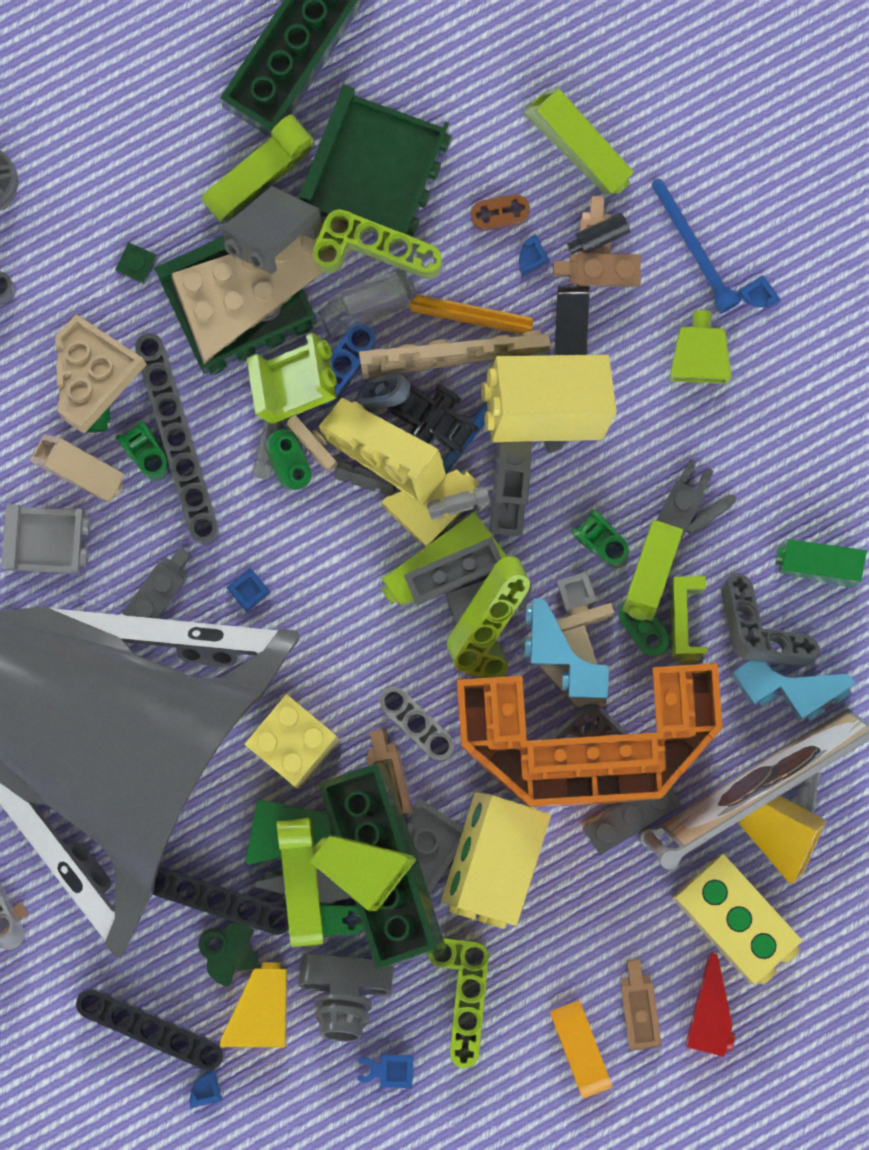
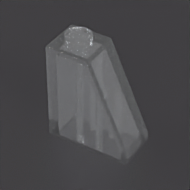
[318,269,417,340]

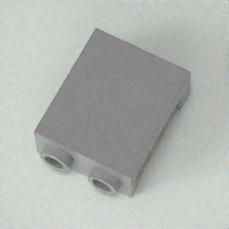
[1,504,90,575]

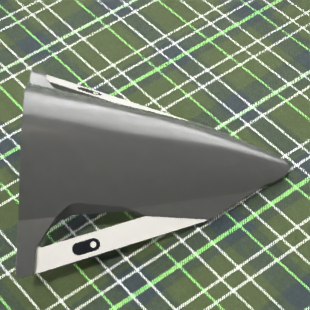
[0,607,299,958]

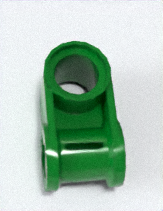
[116,419,170,481]
[570,509,629,568]
[320,904,364,937]

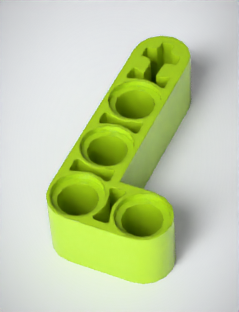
[201,114,314,224]
[313,209,443,279]
[446,556,530,678]
[277,817,324,948]
[428,938,489,1068]

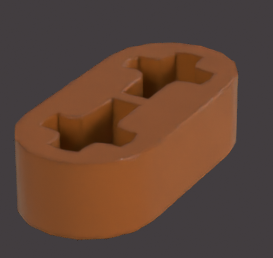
[471,195,530,231]

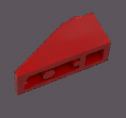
[684,952,736,1057]

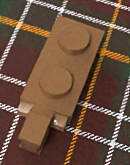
[553,253,641,287]
[366,729,413,814]
[620,959,662,1051]

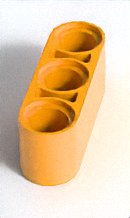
[549,1000,613,1099]

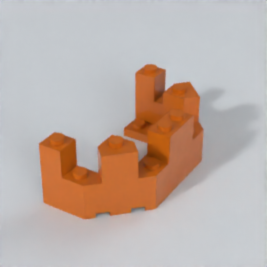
[457,663,723,808]

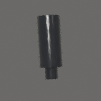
[566,212,630,255]

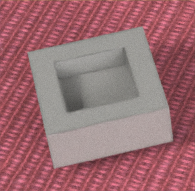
[556,571,597,612]

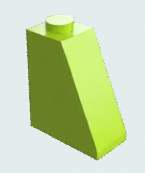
[622,519,683,621]
[310,836,417,911]

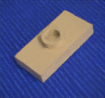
[287,415,337,473]
[556,603,614,632]

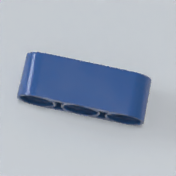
[319,324,376,408]

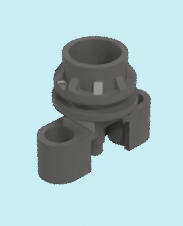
[298,954,394,1042]

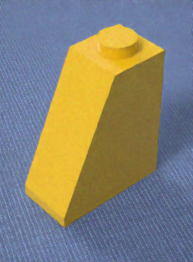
[738,796,827,884]
[220,962,288,1048]

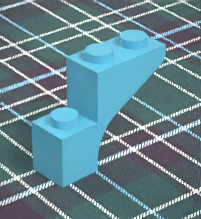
[525,599,609,700]
[731,660,856,721]

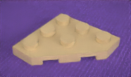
[55,314,147,434]

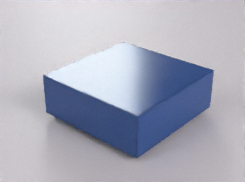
[226,568,271,613]

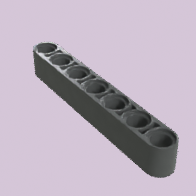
[135,333,219,545]

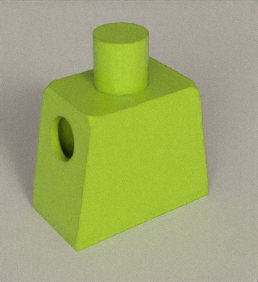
[669,310,731,384]

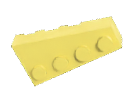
[319,398,446,504]

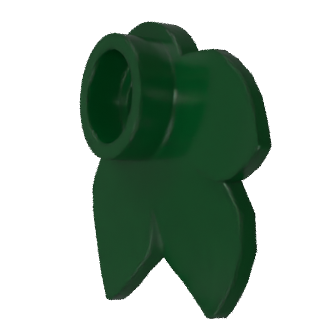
[198,923,259,987]

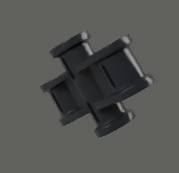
[387,384,479,455]

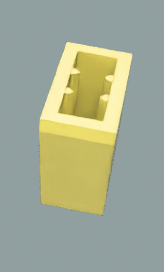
[381,470,480,547]

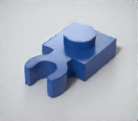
[357,1054,414,1089]

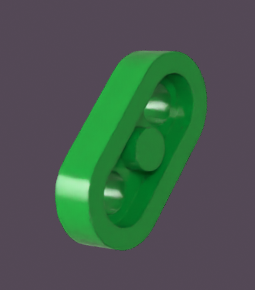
[265,429,311,490]
[618,603,669,657]

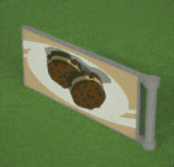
[638,709,869,869]

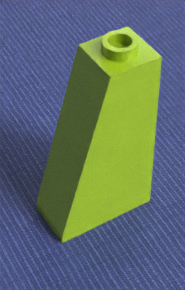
[523,88,634,194]
[381,512,507,607]

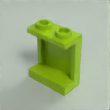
[247,332,337,425]
[669,576,708,664]

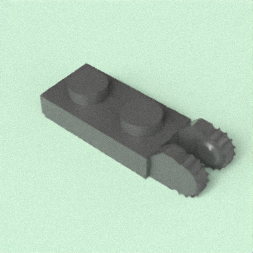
[657,459,714,549]

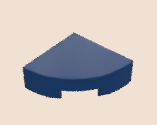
[519,234,550,277]
[737,275,781,308]
[190,1069,222,1109]

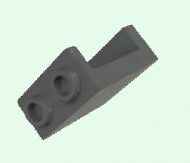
[222,186,322,274]

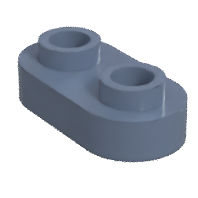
[358,373,410,411]

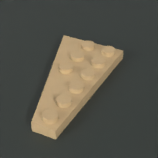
[171,221,354,364]
[359,330,551,380]

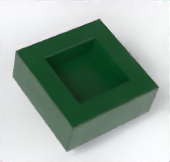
[115,242,158,285]

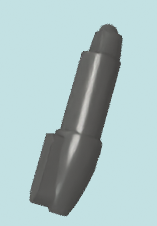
[686,494,736,534]

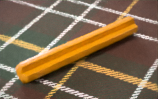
[410,294,533,334]

